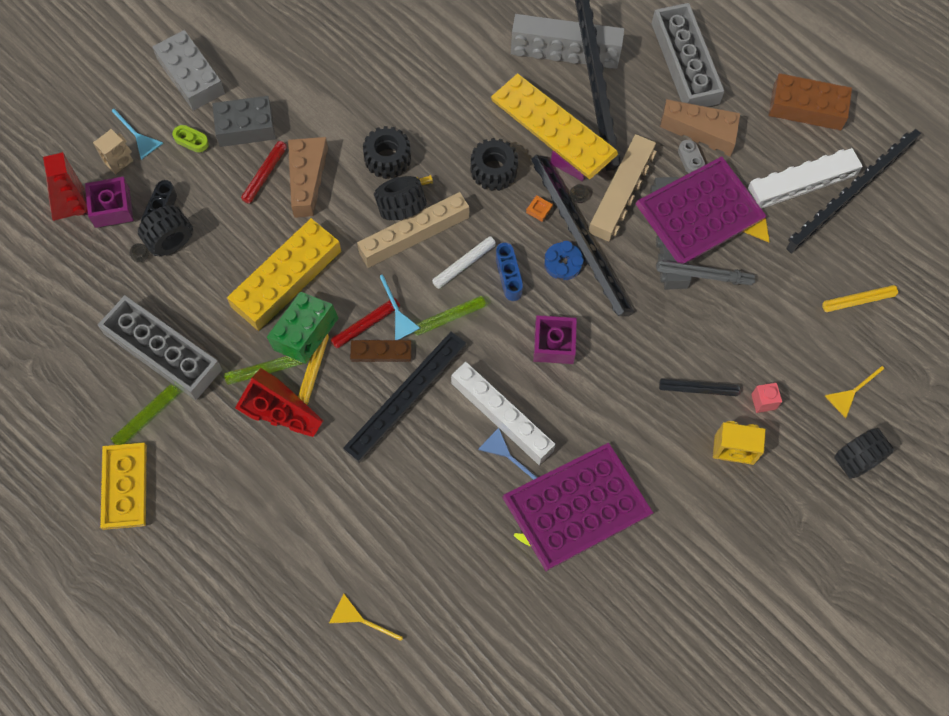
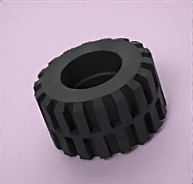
[363,126,411,179]
[470,138,518,191]
[374,176,427,221]
[138,205,193,257]
[834,428,894,479]

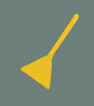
[743,217,770,243]
[825,366,884,418]
[329,594,403,641]

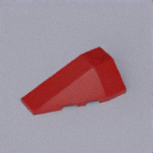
[235,368,324,437]

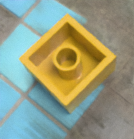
[713,421,766,465]

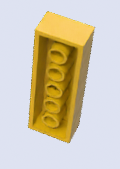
[227,218,341,331]

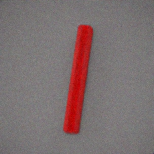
[241,141,287,204]
[331,298,400,349]

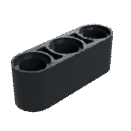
[141,180,177,222]

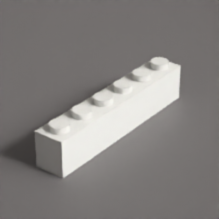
[747,148,863,209]
[451,362,555,466]

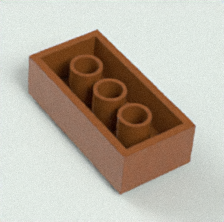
[768,73,852,130]

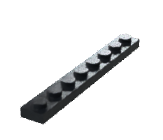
[343,331,466,463]

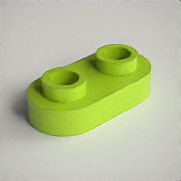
[172,125,209,152]

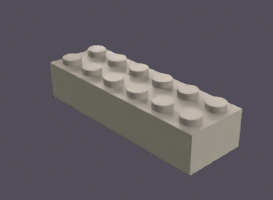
[651,3,724,107]
[511,14,624,69]
[98,295,222,400]

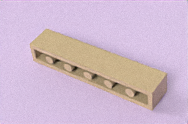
[589,134,657,242]
[357,192,469,268]

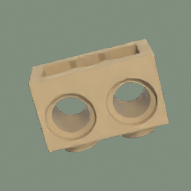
[93,129,133,175]

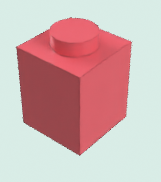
[751,383,782,413]

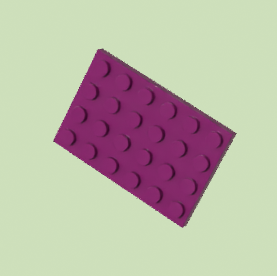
[635,156,766,264]
[502,442,653,572]

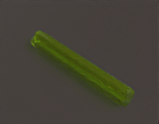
[414,296,486,336]
[224,356,303,385]
[111,384,179,445]

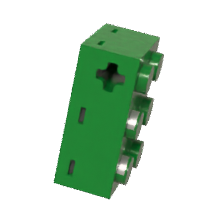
[267,292,339,364]

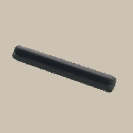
[659,378,740,396]

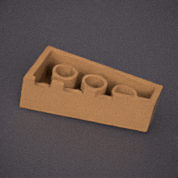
[660,99,740,156]
[288,137,328,218]

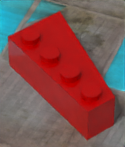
[43,152,88,221]

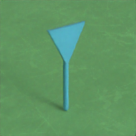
[112,109,163,160]
[380,275,420,340]

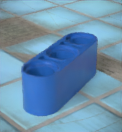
[496,243,523,301]

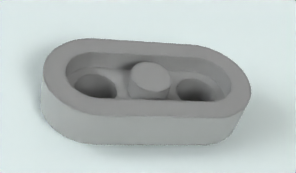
[678,140,705,173]

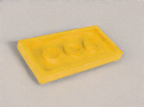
[100,443,147,530]

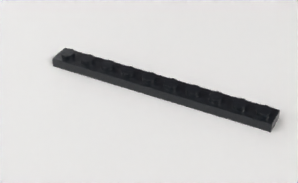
[575,0,620,171]
[786,129,921,254]
[531,154,634,316]

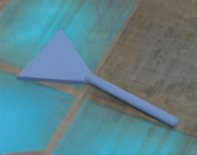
[478,428,537,480]

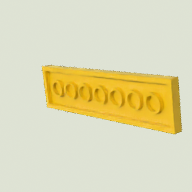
[491,73,618,180]

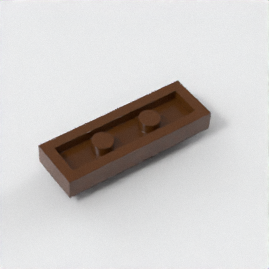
[350,340,411,362]

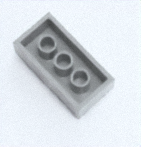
[152,30,225,111]

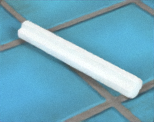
[432,236,496,289]

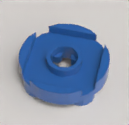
[544,241,583,280]

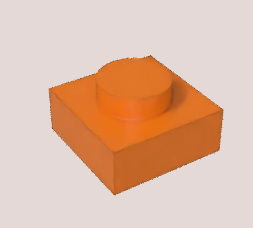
[526,195,553,222]

